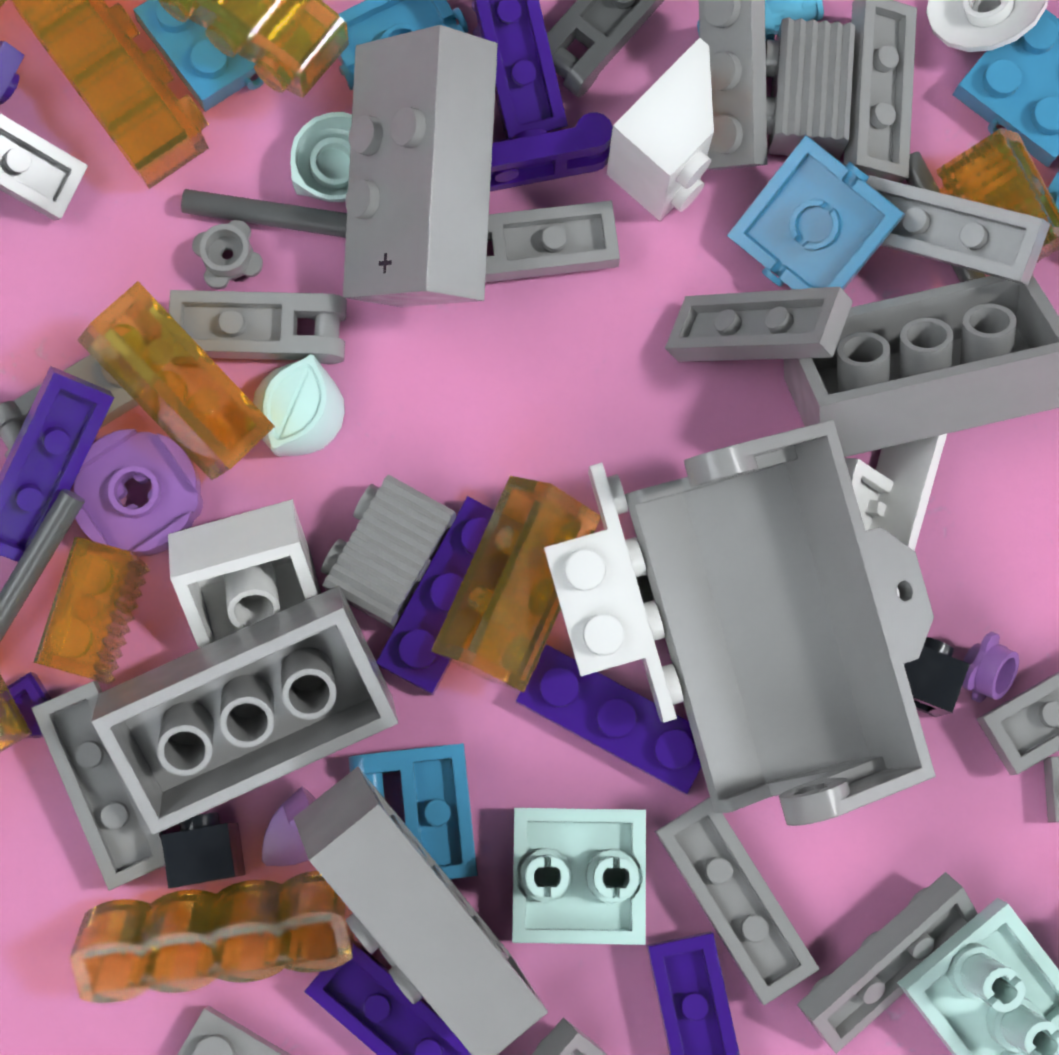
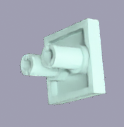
[512,808,646,945]
[897,898,1059,1055]

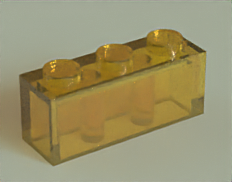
[77,281,275,480]
[431,476,601,693]

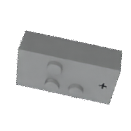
[343,25,498,307]
[784,274,1059,457]
[91,585,398,835]
[294,766,548,1055]

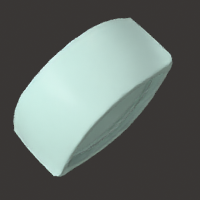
[290,112,352,202]
[252,354,345,457]

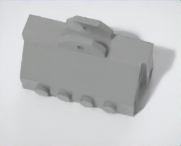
[625,419,936,826]

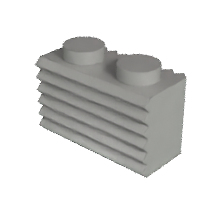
[765,17,855,160]
[321,474,456,629]

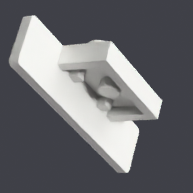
[845,434,947,596]
[544,462,684,723]

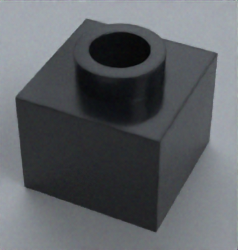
[904,637,970,717]
[161,812,246,889]

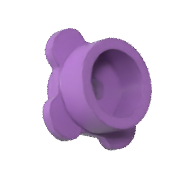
[962,632,1019,703]

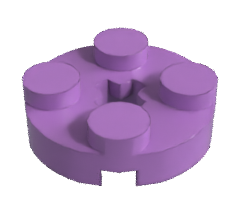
[71,429,203,558]

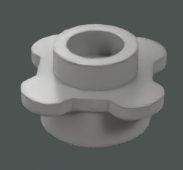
[192,220,263,289]

